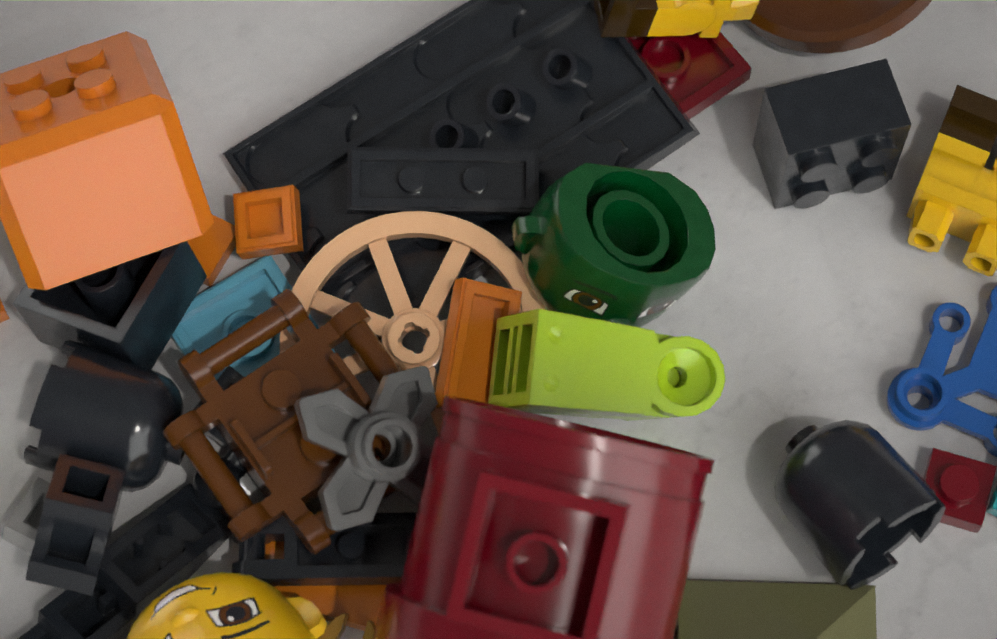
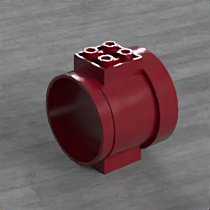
[373,395,715,639]

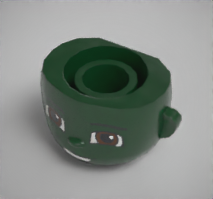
[511,163,716,328]

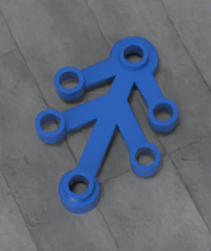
[886,285,997,457]

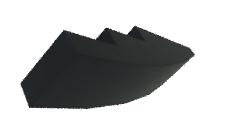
[18,483,232,639]

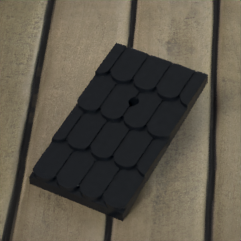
[223,0,700,347]

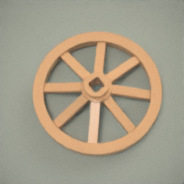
[279,211,546,461]

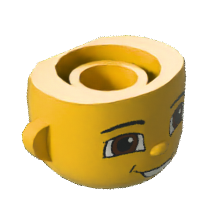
[127,572,327,639]

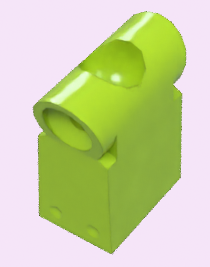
[488,309,726,421]

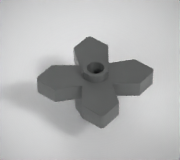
[295,366,438,531]

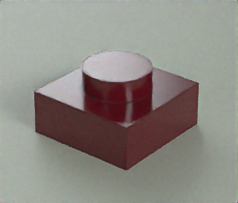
[923,448,997,533]

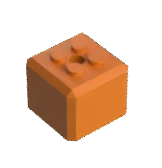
[0,31,215,290]

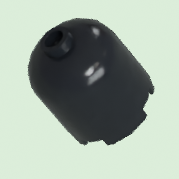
[24,340,185,492]
[774,420,946,590]

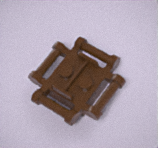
[162,288,436,555]

